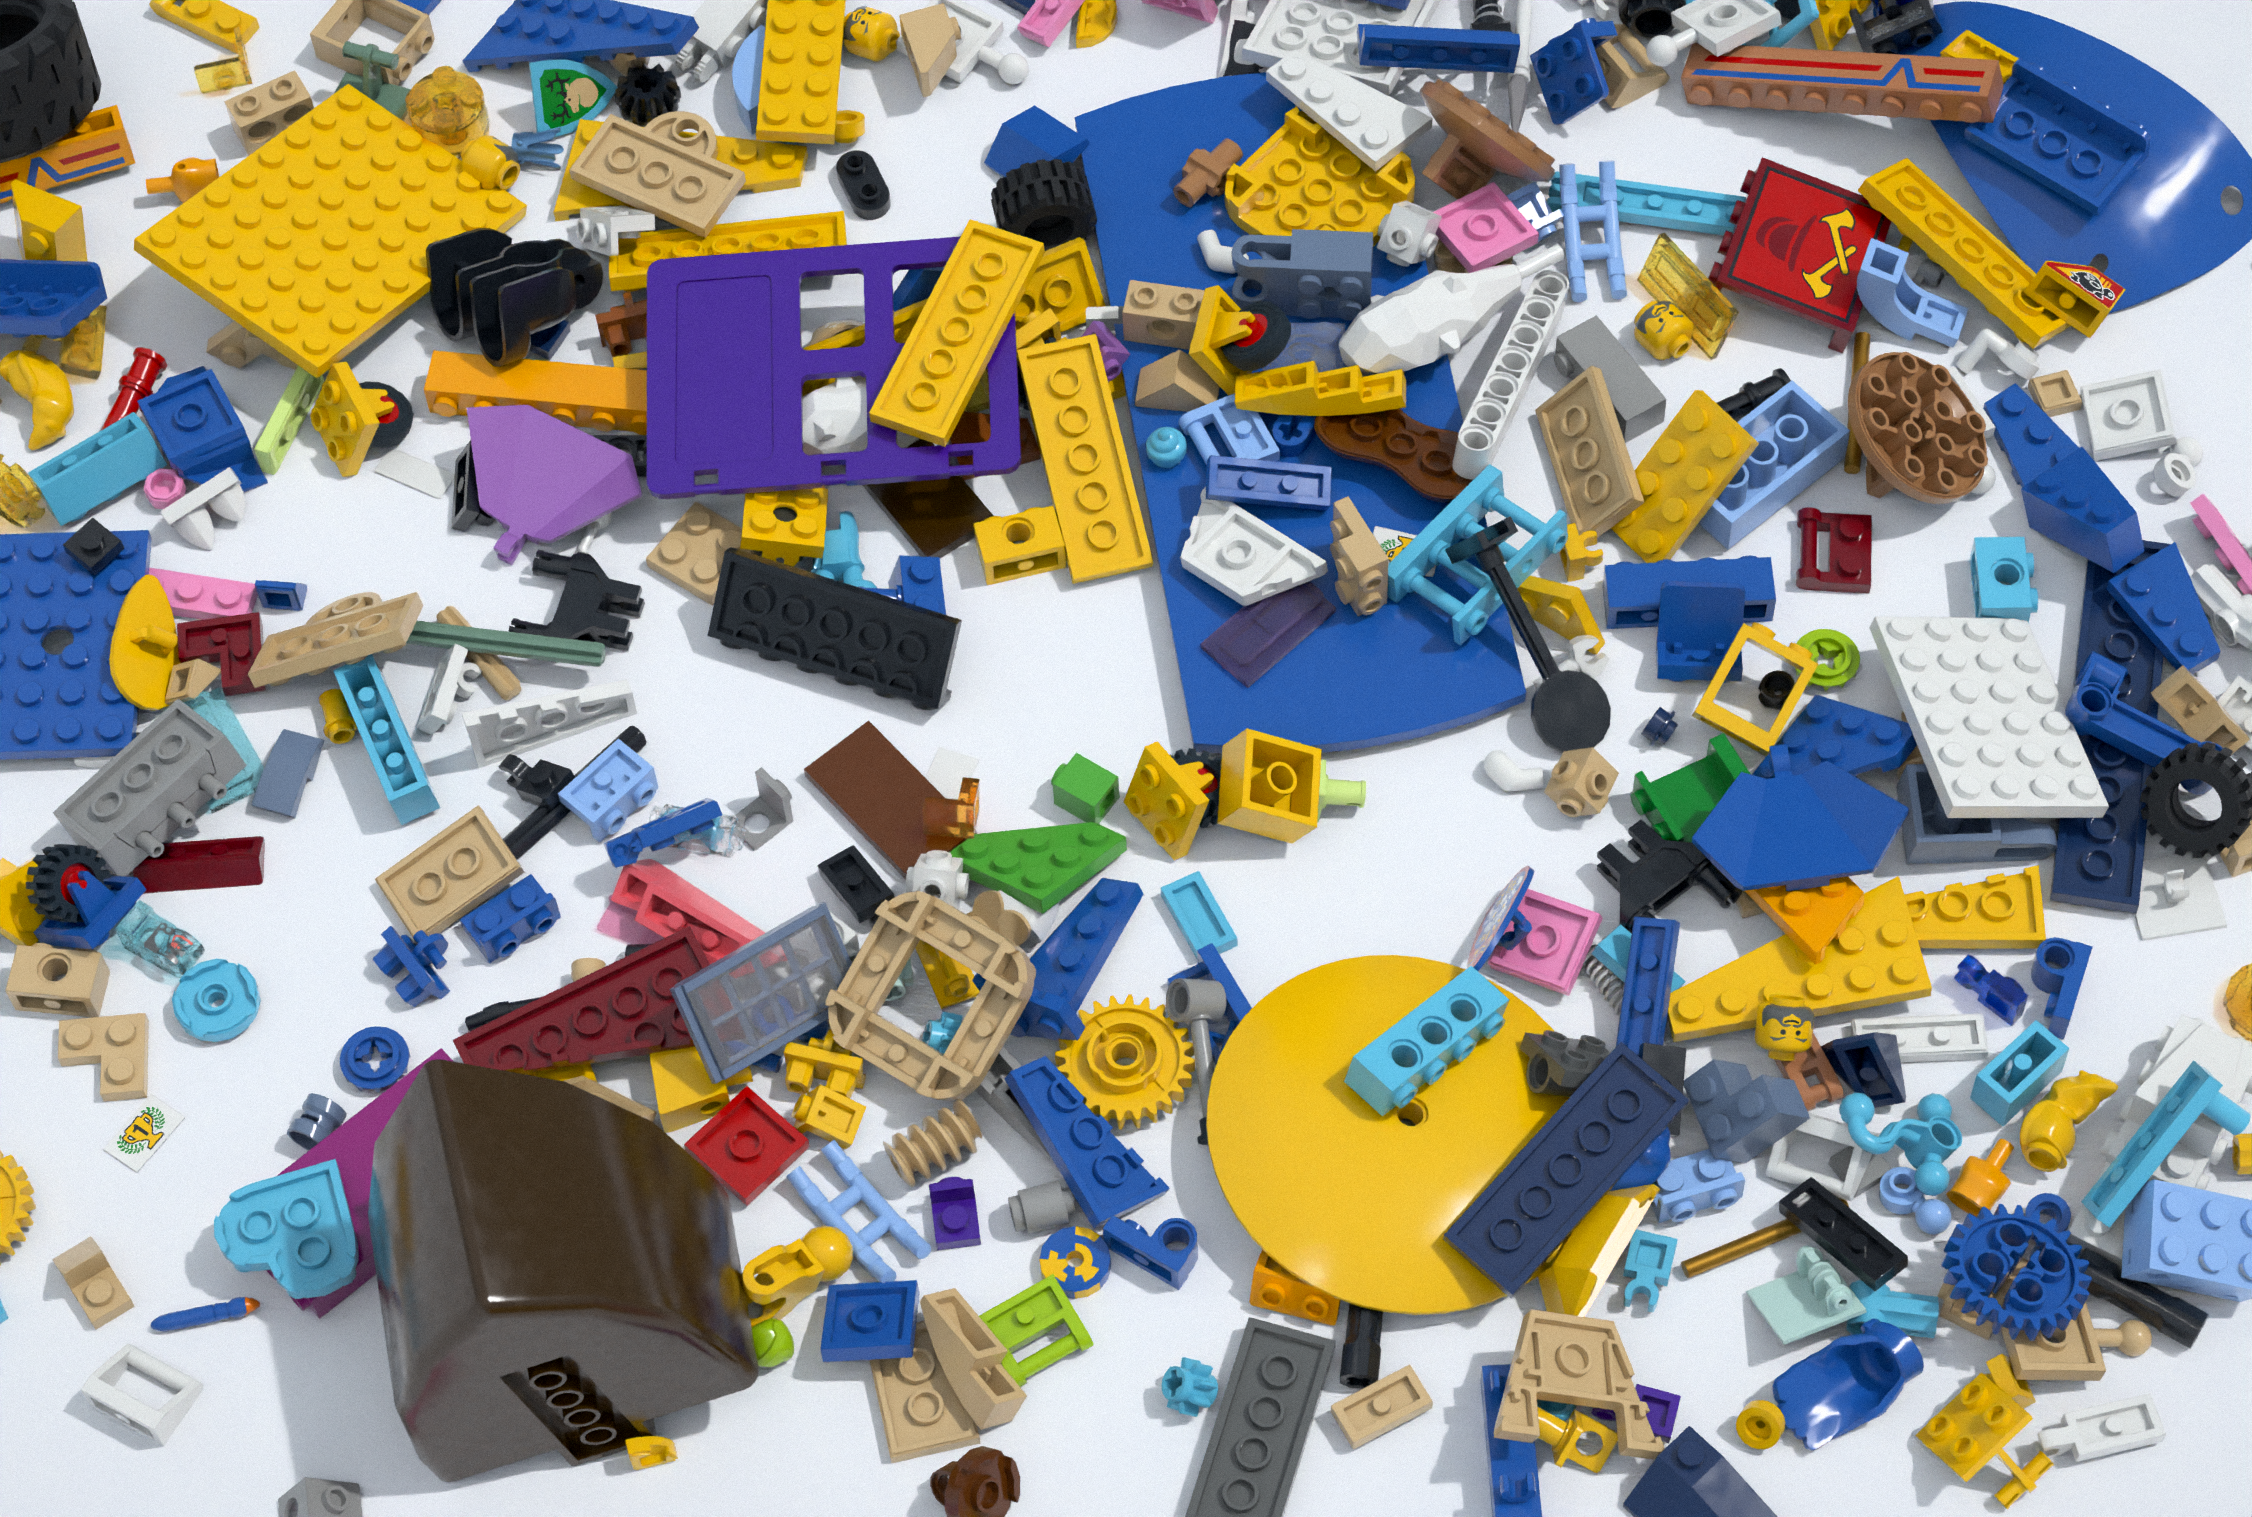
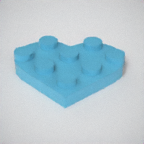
[214,1159,359,1299]

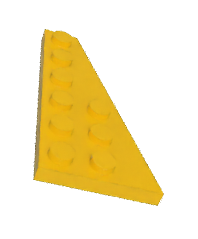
[553,119,808,221]
[1667,876,1932,1042]

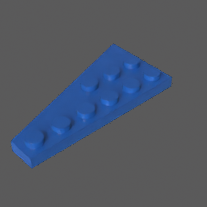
[462,0,699,72]

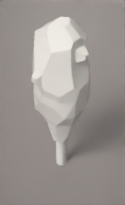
[1339,245,1565,376]
[802,376,920,467]

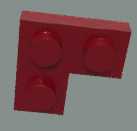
[177,612,266,696]

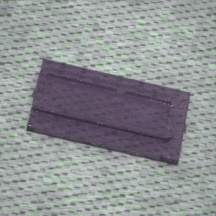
[1200,581,1336,688]

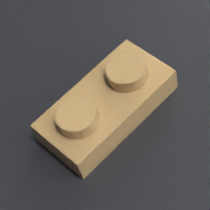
[1331,1364,1433,1450]

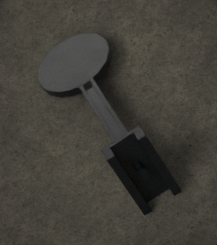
[1445,516,1611,753]

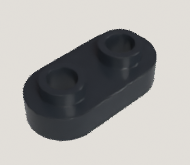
[836,150,891,220]

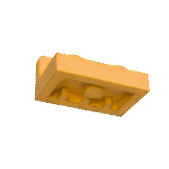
[1249,1249,1341,1326]

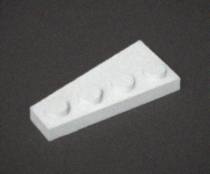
[1266,49,1433,172]
[461,679,638,768]

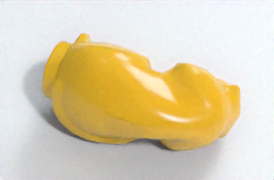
[0,350,74,450]
[2020,1070,2118,1172]

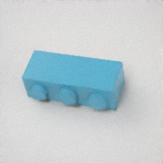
[28,412,167,526]

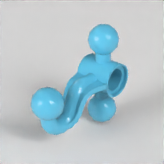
[1839,1092,1962,1196]

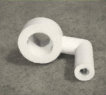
[1956,329,2041,380]

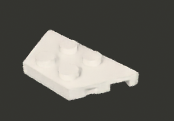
[1180,487,1328,607]

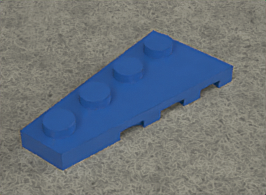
[1030,878,1144,1013]
[1004,1056,1170,1229]

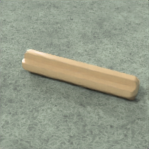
[436,606,522,700]

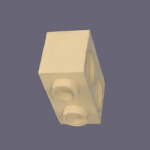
[224,70,314,156]

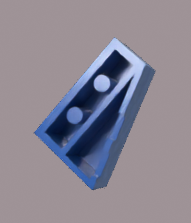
[2021,446,2145,573]

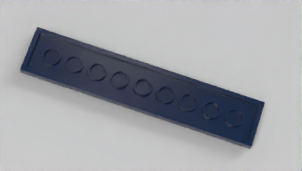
[2050,540,2171,914]

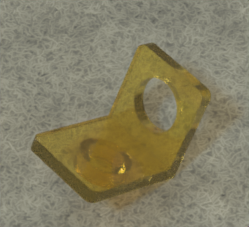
[194,28,253,94]

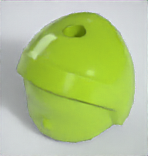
[752,1318,795,1367]

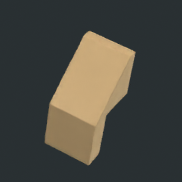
[2151,665,2250,755]

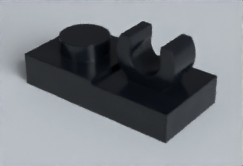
[451,440,495,532]
[817,845,895,928]

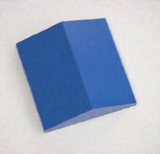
[984,105,1090,177]

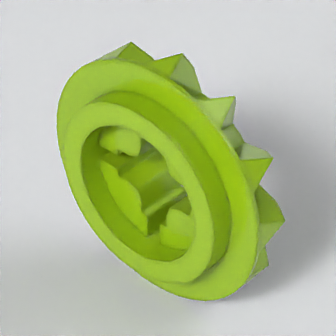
[1795,629,1860,691]

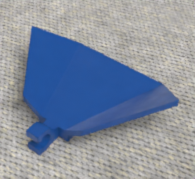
[1692,744,1909,891]

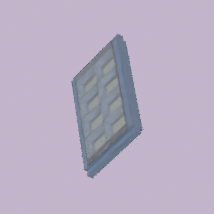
[670,902,852,1084]

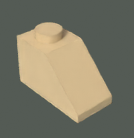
[899,3,961,97]

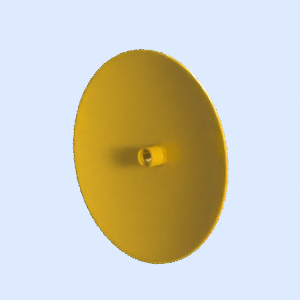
[1206,955,1570,1315]

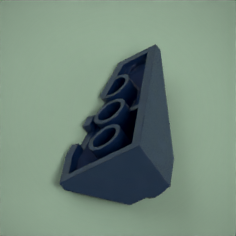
[1623,1426,1778,1517]

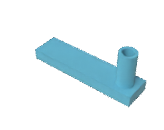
[2081,1060,2251,1228]

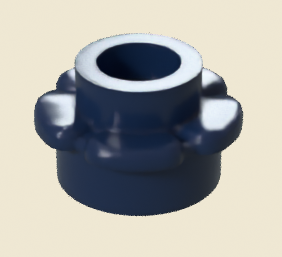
[1641,707,1678,746]

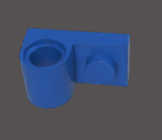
[2031,937,2093,1040]
[1103,1215,1198,1290]

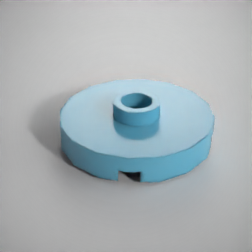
[172,959,261,1042]

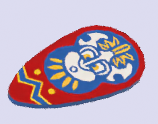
[1467,865,1535,971]

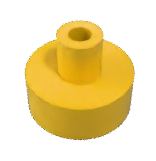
[1736,1400,1785,1449]

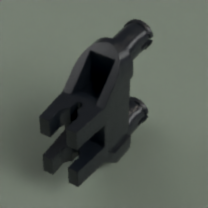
[508,550,645,651]
[1597,819,1742,934]

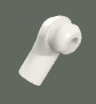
[1484,750,1544,791]

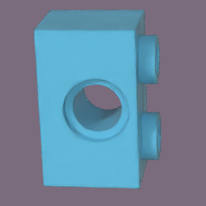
[1969,537,2038,623]

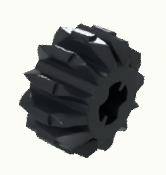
[614,62,681,126]

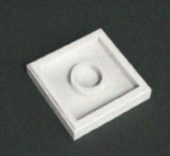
[2080,369,2177,461]

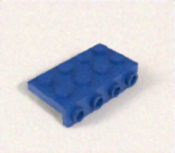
[1964,59,2151,216]
[0,259,107,339]

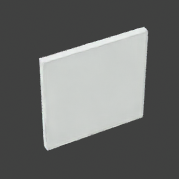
[2134,853,2227,941]

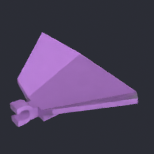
[466,405,643,565]

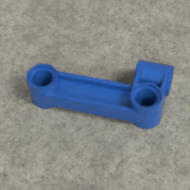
[2065,651,2223,795]

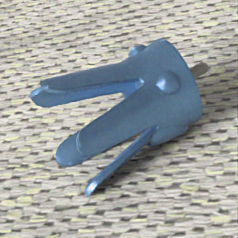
[510,128,564,169]

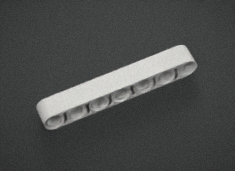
[1452,270,1569,480]

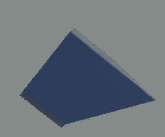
[1821,1032,1906,1108]

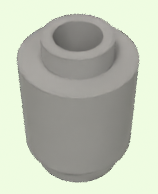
[1008,1180,1076,1234]

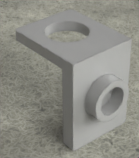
[728,767,794,851]
[278,1477,362,1517]

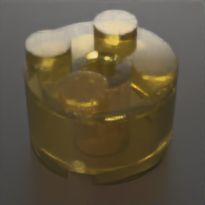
[405,66,490,159]

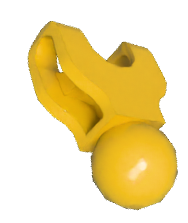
[741,1225,853,1327]

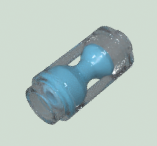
[649,804,746,858]

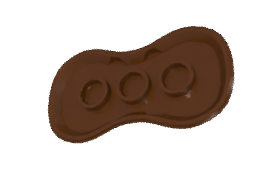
[1314,408,1474,503]

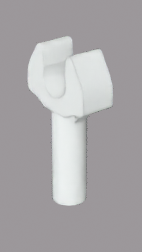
[1532,635,1609,689]

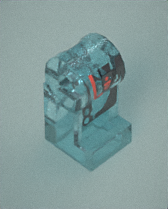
[115,900,205,978]

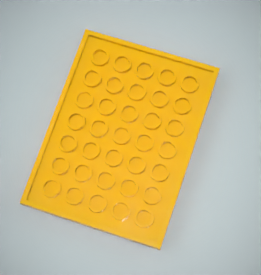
[134,84,527,378]

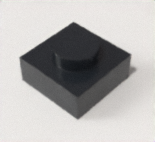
[63,518,125,576]

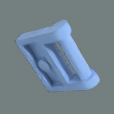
[1178,393,1280,465]

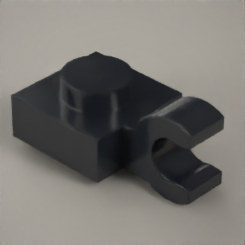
[498,754,575,810]

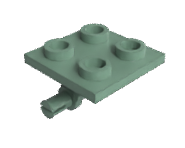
[335,41,418,121]

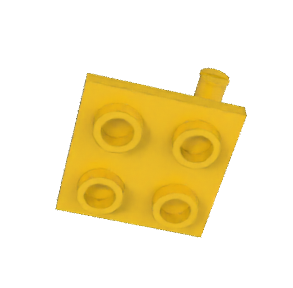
[1915,1373,2054,1509]

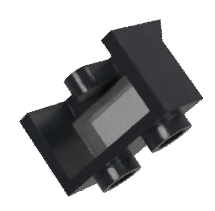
[1849,0,1943,54]

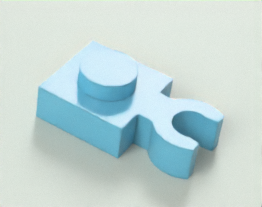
[1623,1229,1678,1313]

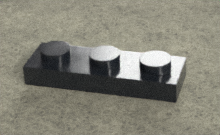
[1779,1177,1908,1291]

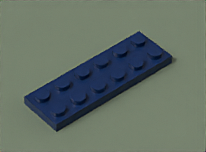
[1443,1042,1689,1299]

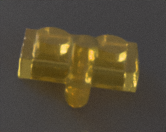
[22,305,107,380]

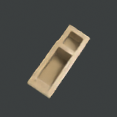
[920,1288,1027,1430]

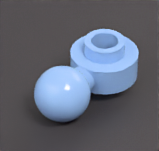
[1879,1167,1951,1235]

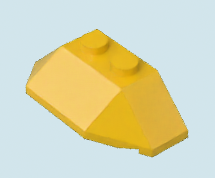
[1538,1184,1660,1317]

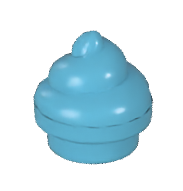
[1146,427,1187,468]

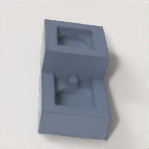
[252,729,325,818]

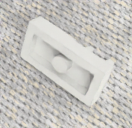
[417,644,482,735]

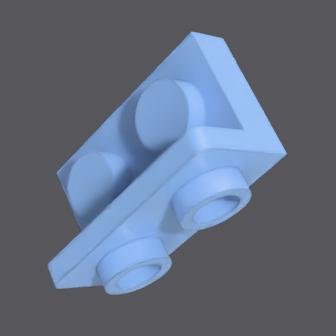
[558,739,658,842]
[1651,1149,1745,1223]

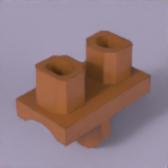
[595,291,647,357]

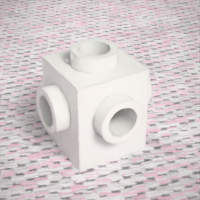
[1377,201,1442,267]
[905,850,969,910]

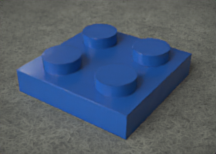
[820,1280,920,1362]

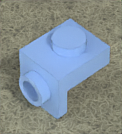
[1506,182,1564,242]

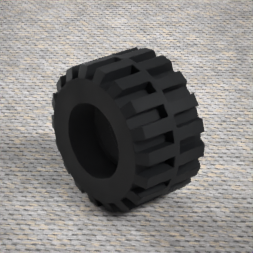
[991,159,1097,251]
[2140,742,2252,858]

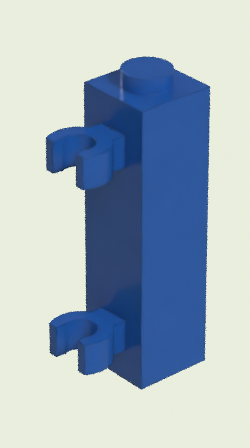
[1480,1364,1542,1517]

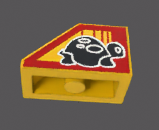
[2023,260,2126,338]

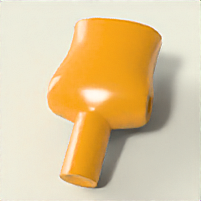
[146,157,219,203]
[1946,1139,2014,1217]

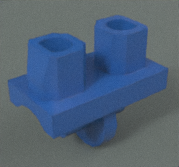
[373,926,450,1007]

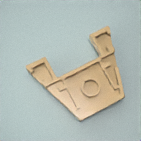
[1494,1309,1664,1460]

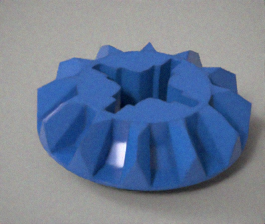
[340,1026,411,1093]

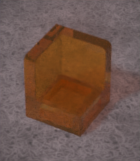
[923,777,980,839]

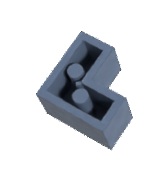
[1684,1059,1810,1163]

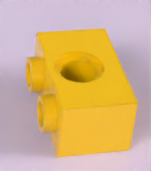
[973,506,1067,585]

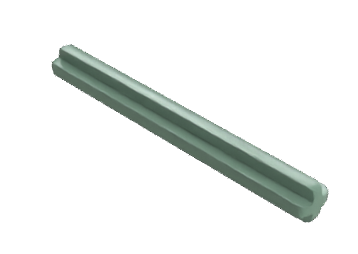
[406,621,606,667]

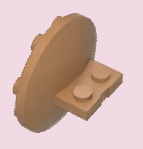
[1419,79,1555,200]
[1848,352,1988,504]

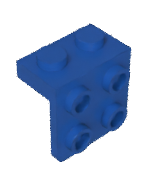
[1530,18,1618,125]
[1656,581,1745,683]

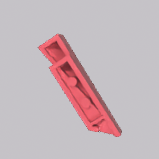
[611,859,795,978]

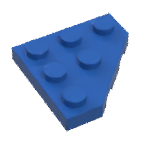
[1752,695,1917,779]

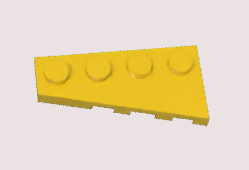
[1904,865,2046,949]

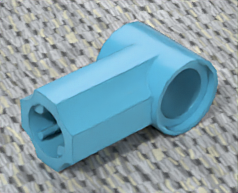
[1846,1280,1939,1338]

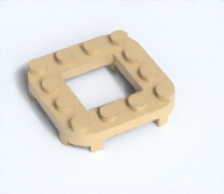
[825,891,1036,1101]

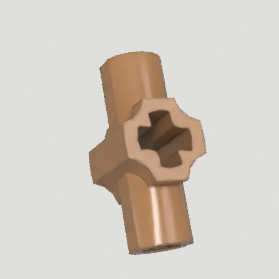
[1173,138,1243,207]

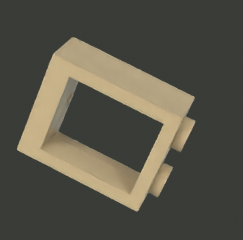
[310,0,435,86]

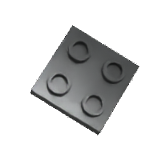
[1520,1030,1611,1097]

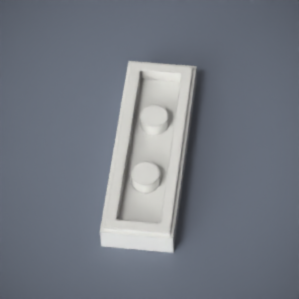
[1850,1013,1989,1063]

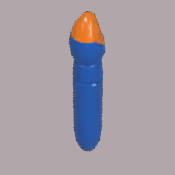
[150,1297,260,1331]

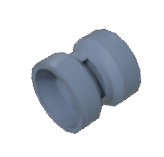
[287,1093,347,1150]

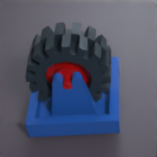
[26,844,147,949]

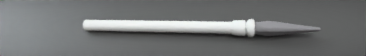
[1507,0,1533,133]

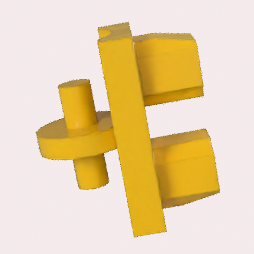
[784,1029,866,1098]

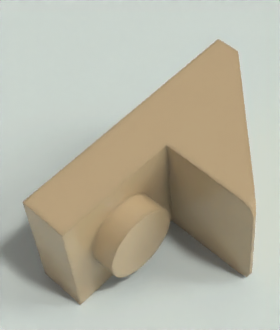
[52,1236,135,1330]

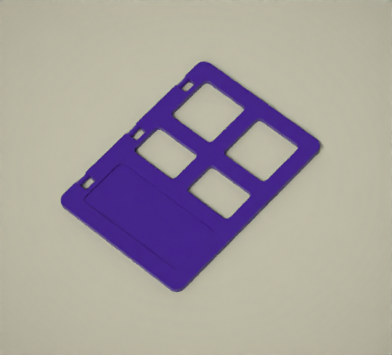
[647,236,1021,499]

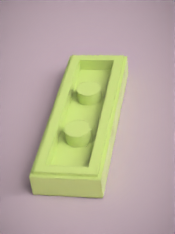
[254,366,325,475]

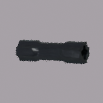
[2079,1248,2209,1349]
[1340,1303,1383,1389]

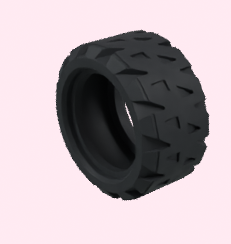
[0,0,102,163]

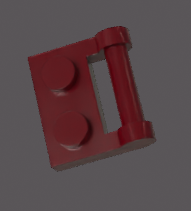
[1796,507,1872,594]

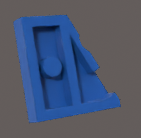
[972,973,1085,1040]

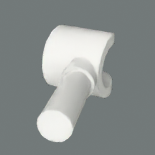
[576,513,612,553]

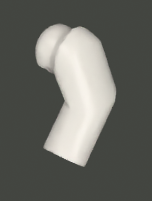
[1197,230,1249,274]

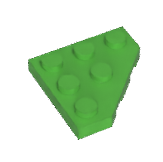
[949,822,1127,914]

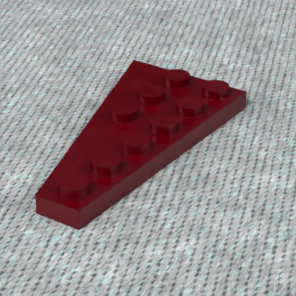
[453,926,746,1074]

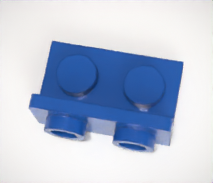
[459,874,561,964]

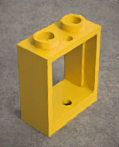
[1692,622,1818,756]

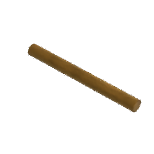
[1844,332,1871,474]
[1681,1198,1849,1278]

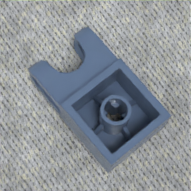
[1231,229,1373,320]
[1896,764,2058,864]

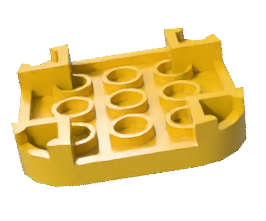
[1225,106,1416,247]

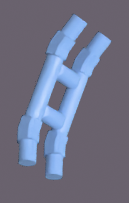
[1559,160,1627,302]
[786,1140,931,1282]

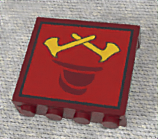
[1706,157,1892,354]

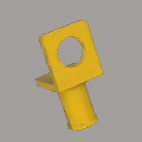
[1537,1406,1618,1473]

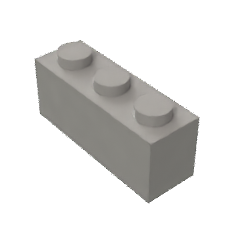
[1554,315,1667,443]

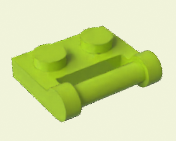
[979,1274,1094,1387]

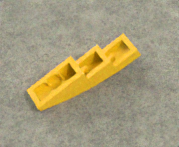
[1235,360,1406,416]

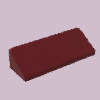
[132,836,265,894]

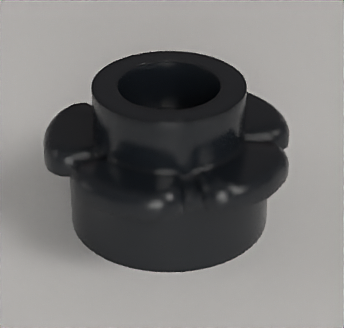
[1758,670,1795,710]

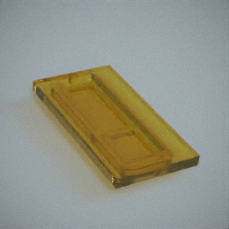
[1637,232,1739,360]

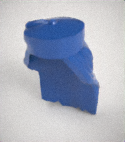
[1772,1318,1924,1451]

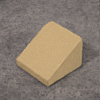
[165,659,221,705]

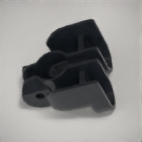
[426,228,603,367]

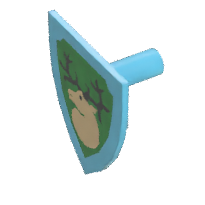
[529,59,618,137]

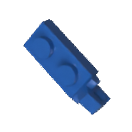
[604,797,722,868]

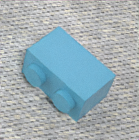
[1970,1020,2070,1127]

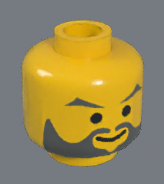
[843,6,900,62]
[461,135,520,190]
[1634,301,1694,360]
[1755,994,1814,1061]

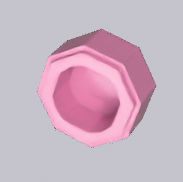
[143,468,186,509]

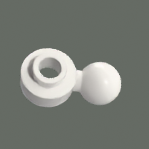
[2154,437,2203,497]

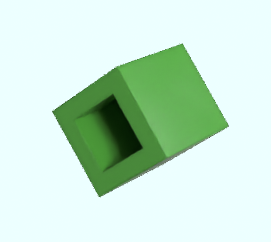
[1051,752,1120,824]

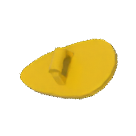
[109,574,180,711]

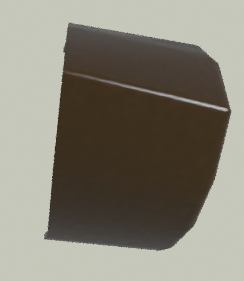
[368,1059,759,1482]

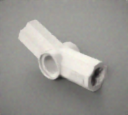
[2190,563,2252,651]

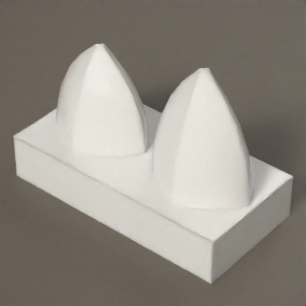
[160,467,245,550]

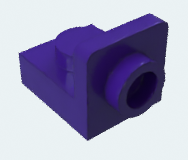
[929,1177,981,1251]

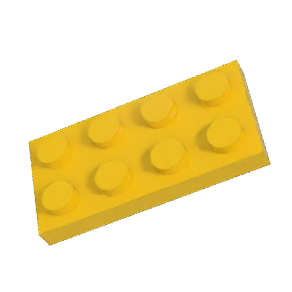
[1611,390,1759,563]

